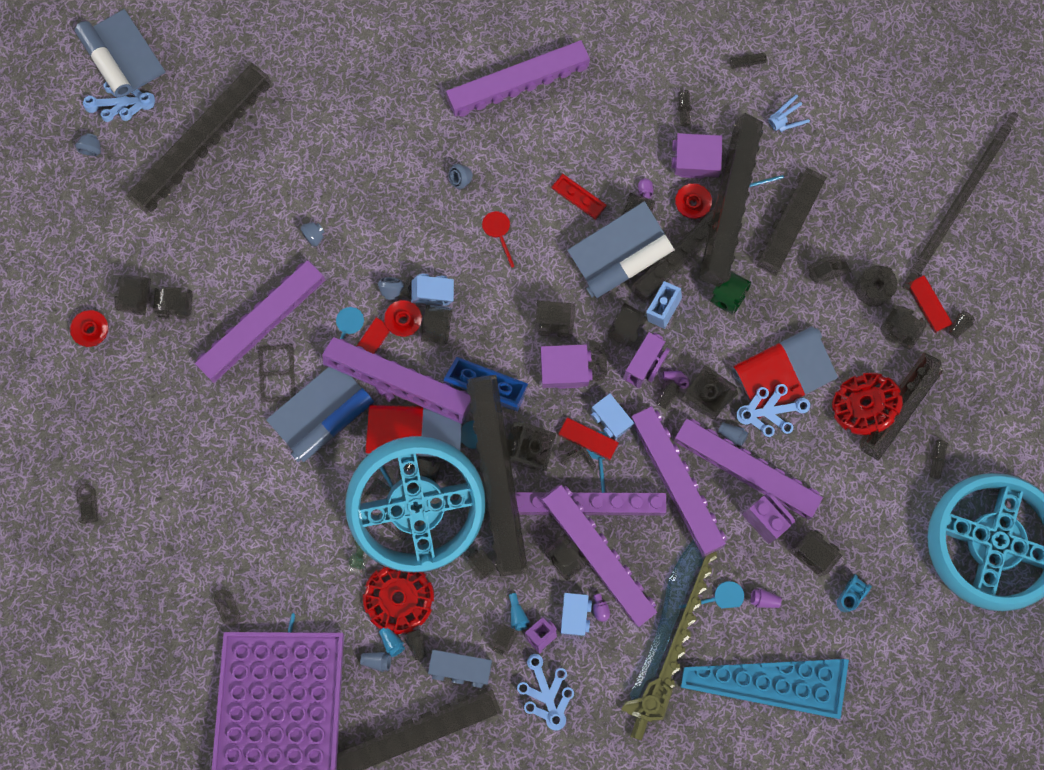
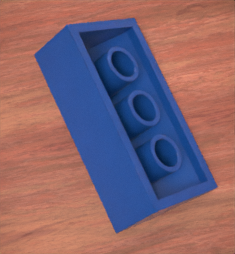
[444,357,528,412]

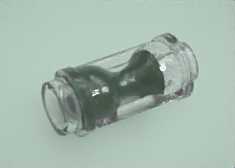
[346,531,374,575]

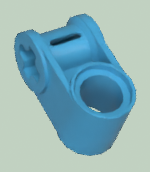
[837,574,872,612]

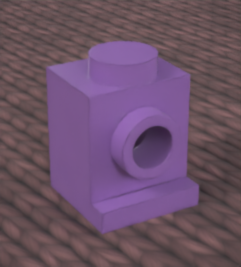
[525,617,557,654]

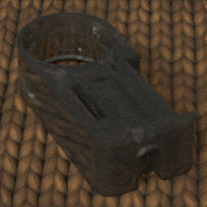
[76,484,99,524]

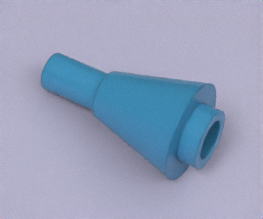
[509,593,530,631]

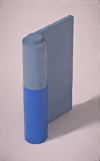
[266,367,374,463]

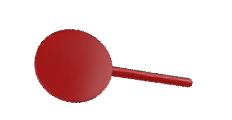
[482,211,514,268]

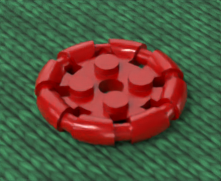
[832,372,903,435]
[363,566,434,634]

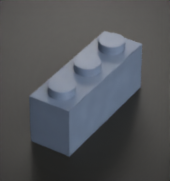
[428,650,492,688]

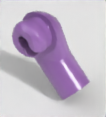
[663,371,690,389]

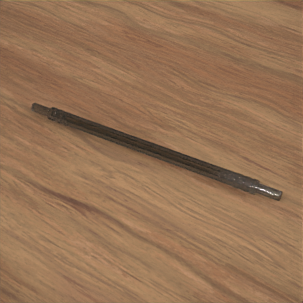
[902,112,1019,290]

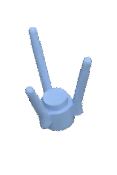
[768,95,810,132]

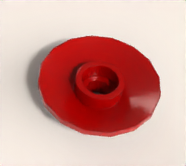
[675,183,712,219]
[384,300,422,337]
[70,310,109,347]

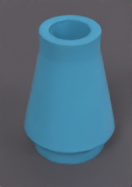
[379,628,405,657]

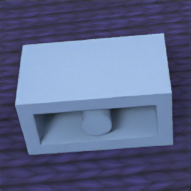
[411,274,454,306]
[646,281,682,329]
[591,394,634,440]
[560,593,592,636]

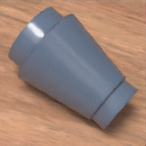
[718,422,749,446]
[360,652,391,672]

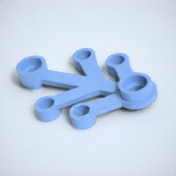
[83,82,155,122]
[736,384,810,437]
[517,654,574,730]

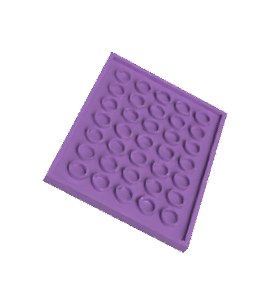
[212,632,344,770]

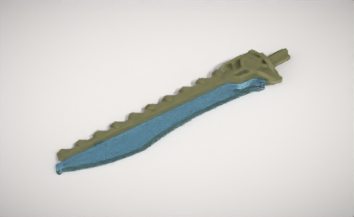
[621,540,717,741]

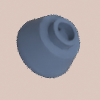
[75,133,101,157]
[449,164,473,189]
[301,222,324,246]
[378,277,404,300]

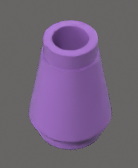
[750,588,782,608]

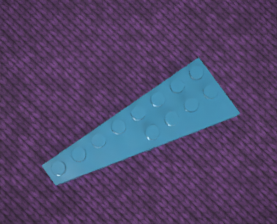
[680,659,849,719]

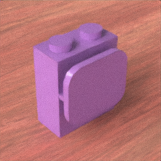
[671,133,722,179]
[623,332,670,388]
[540,345,592,389]
[742,492,795,544]

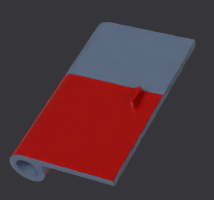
[731,326,838,418]
[365,405,466,456]

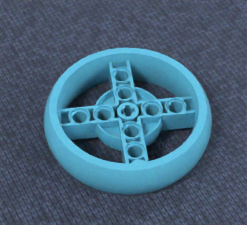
[345,436,485,572]
[927,473,1044,611]

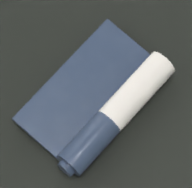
[75,9,166,97]
[567,201,675,298]

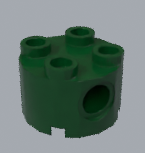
[710,269,752,315]

